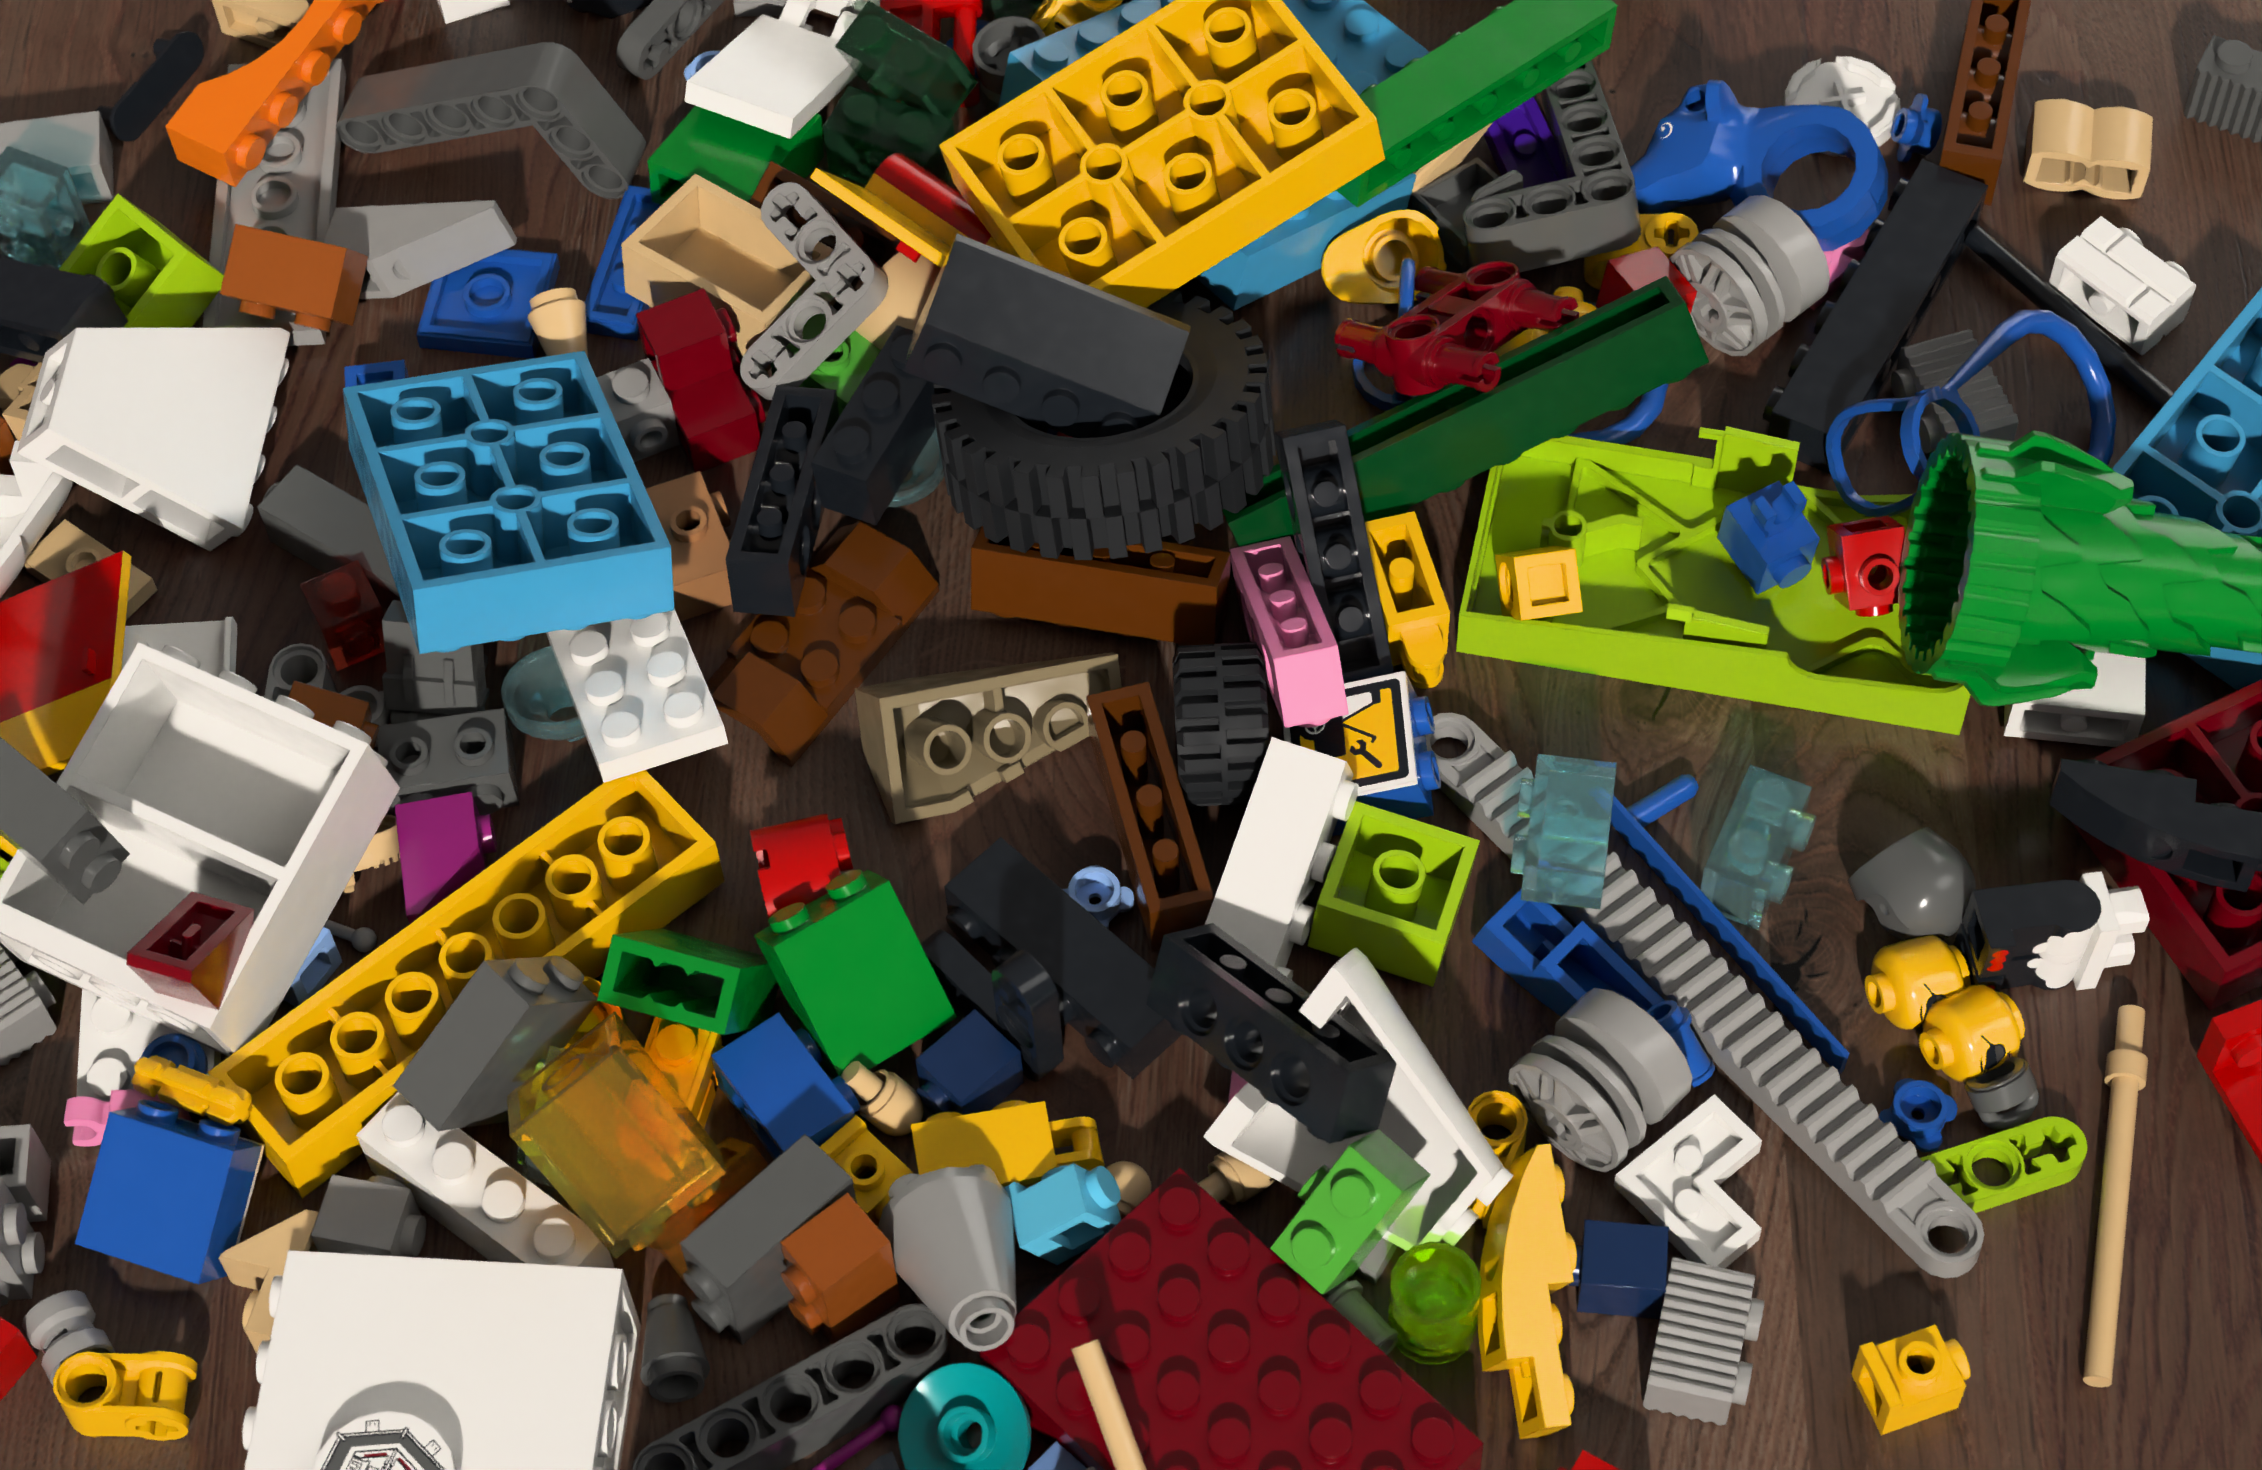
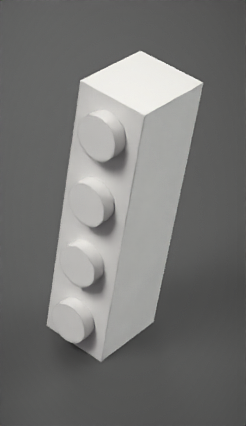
[1205,737,1359,980]
[356,1092,614,1268]

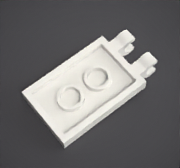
[684,0,868,139]

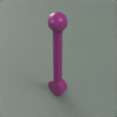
[810,1404,903,1470]

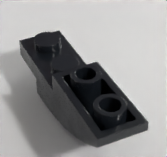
[2049,758,2262,892]

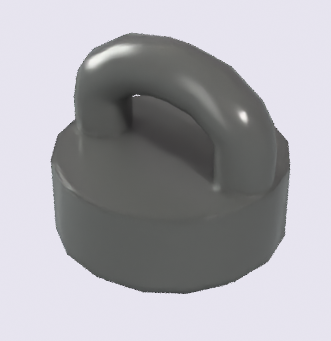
[1965,1057,2039,1130]

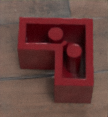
[636,288,766,473]

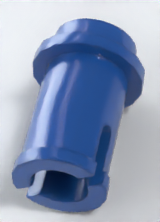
[1646,1000,1715,1087]

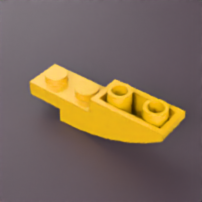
[1478,1144,1577,1439]

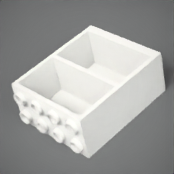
[0,642,400,1057]
[242,1250,641,1470]

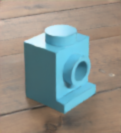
[1004,1163,1121,1265]

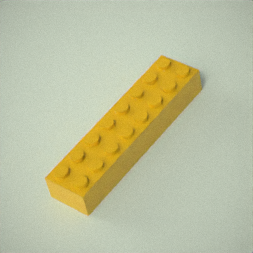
[207,770,725,1198]

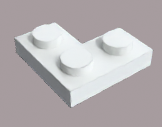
[1614,1094,1762,1269]

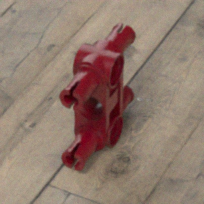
[1335,261,1579,396]

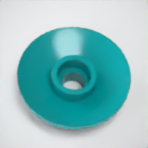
[898,1363,1031,1470]

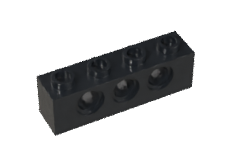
[725,385,839,617]
[1273,419,1394,683]
[1146,923,1397,1144]

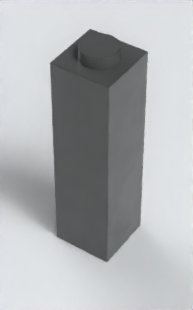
[257,465,401,610]

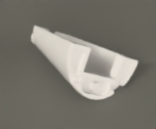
[1203,948,1514,1260]

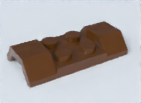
[706,521,939,767]

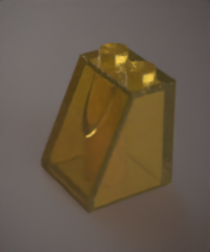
[507,1012,726,1259]

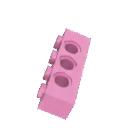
[1229,536,1349,728]

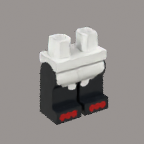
[1953,871,2149,992]

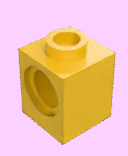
[1495,546,1583,621]

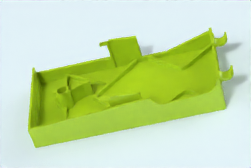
[1456,426,1971,735]

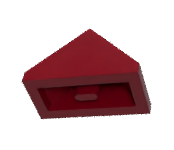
[126,891,255,1010]

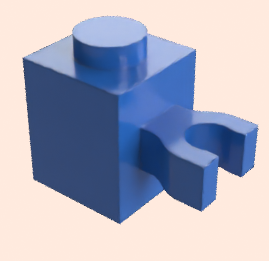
[1717,480,1820,595]

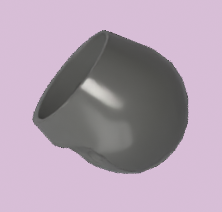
[1848,827,1976,941]

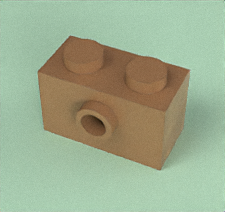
[646,471,732,621]

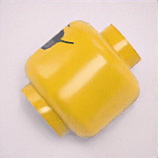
[1865,935,1971,1029]
[1919,985,2025,1082]

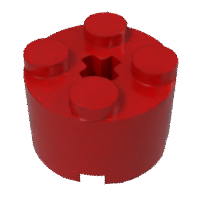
[750,813,853,919]

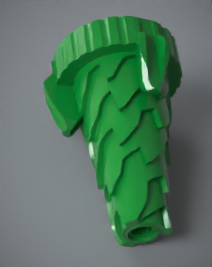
[1898,430,2262,707]

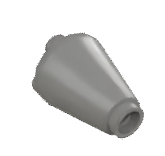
[878,1164,1017,1351]

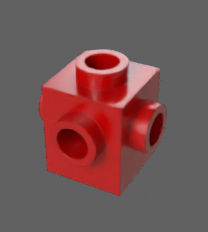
[1821,516,1905,617]

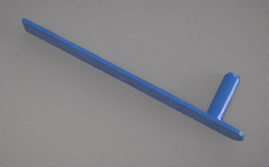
[1589,774,1850,1074]

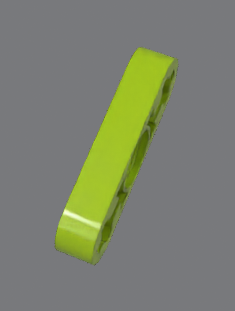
[1920,1116,2087,1213]

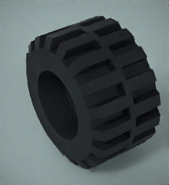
[1172,642,1269,807]

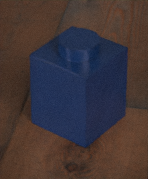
[915,1009,1024,1115]
[1567,1220,1669,1319]

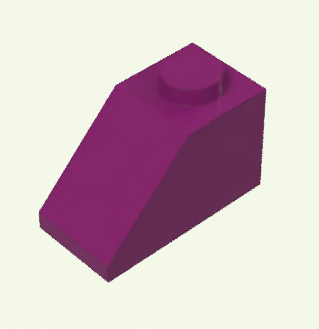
[395,792,497,924]

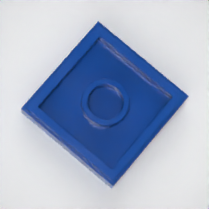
[416,249,560,359]

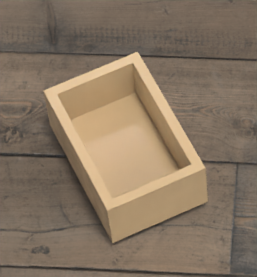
[621,174,837,372]

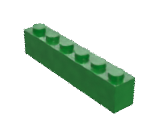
[1336,0,1618,208]

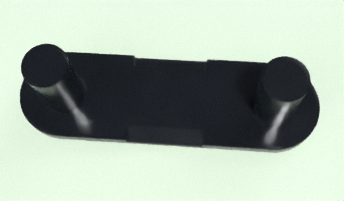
[96,31,204,142]

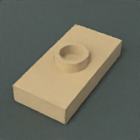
[24,519,157,620]

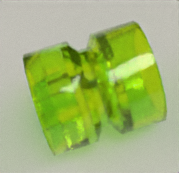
[1388,1242,1481,1365]

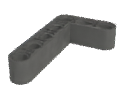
[336,42,646,199]
[1463,60,1641,273]
[633,1304,950,1470]

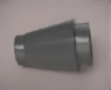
[640,1294,710,1403]

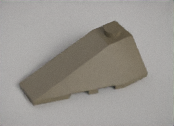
[855,652,1122,824]

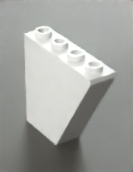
[17,328,291,551]

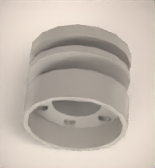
[1669,195,1830,356]
[1508,988,1693,1173]

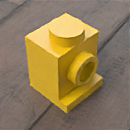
[820,1115,913,1227]
[1851,1324,1970,1435]

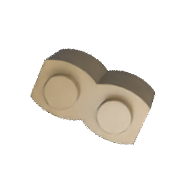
[2024,99,2153,200]

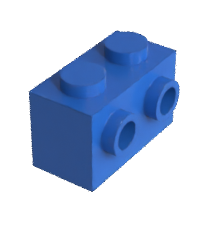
[711,1012,860,1160]

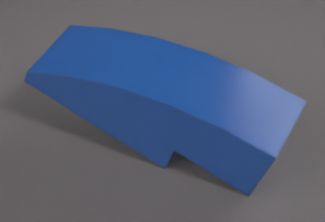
[1471,882,1665,1017]

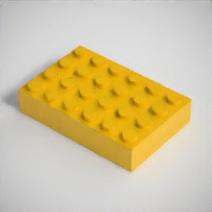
[939,0,1385,308]

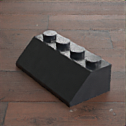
[903,233,1191,438]

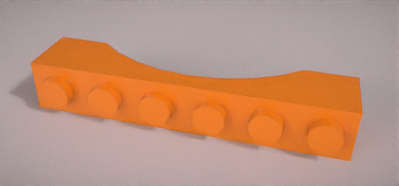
[165,0,384,187]

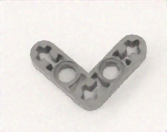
[740,182,888,400]

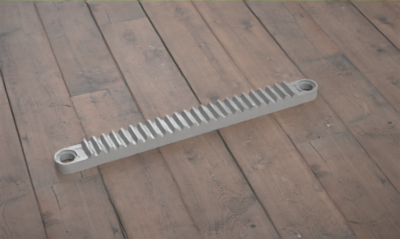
[1425,712,1984,1278]

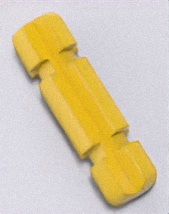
[131,1055,252,1126]

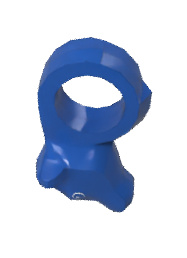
[1630,79,1888,252]

